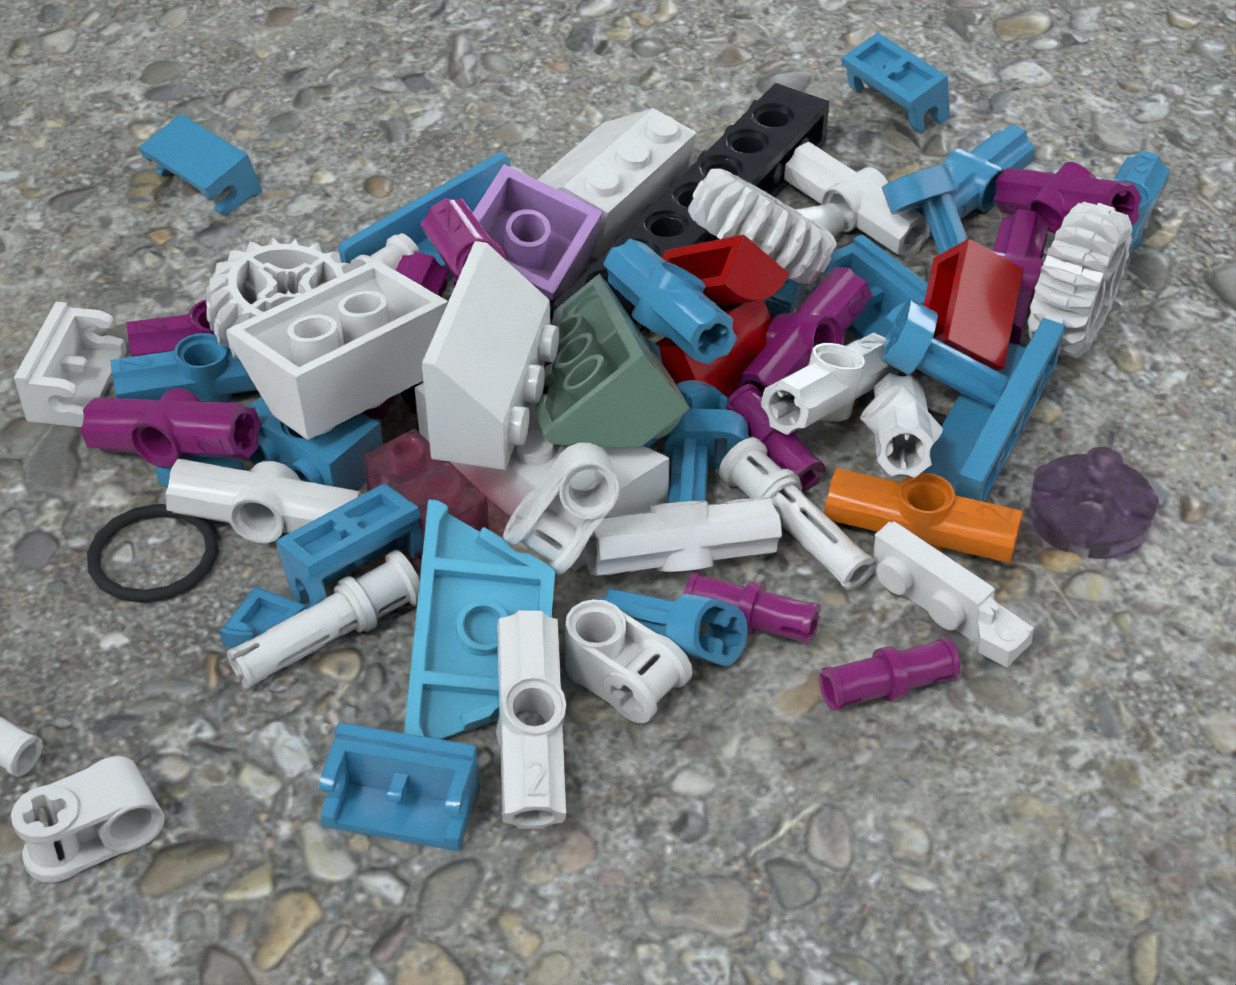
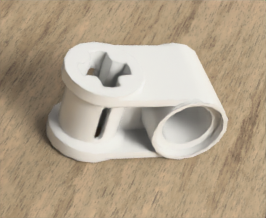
[503,443,619,575]
[564,599,693,724]
[11,756,164,883]

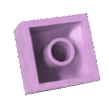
[473,164,603,300]

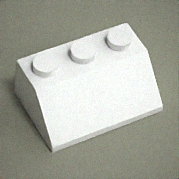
[537,108,696,260]
[422,241,559,470]
[226,259,448,440]

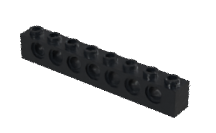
[550,83,830,337]

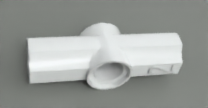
[784,142,930,259]
[761,332,897,435]
[860,373,943,478]
[165,459,363,543]
[582,497,782,576]
[496,610,566,829]

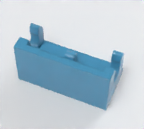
[841,32,950,134]
[139,114,263,215]
[812,234,928,339]
[275,483,424,607]
[319,722,480,852]

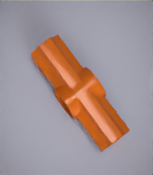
[824,467,1024,563]

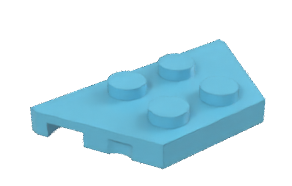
[404,499,555,740]

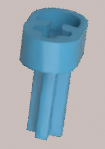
[881,163,968,254]
[881,299,1008,408]
[663,409,750,503]
[597,589,748,666]

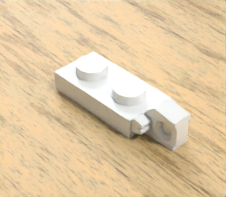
[873,521,1034,667]

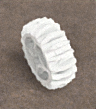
[688,168,837,284]
[1028,202,1133,358]
[206,238,355,359]

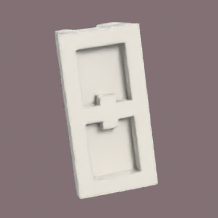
[14,302,127,427]

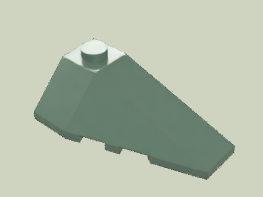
[534,274,690,448]

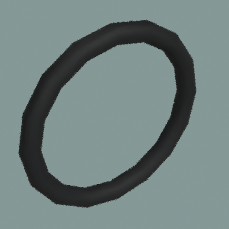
[87,504,219,603]

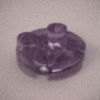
[1028,447,1159,559]

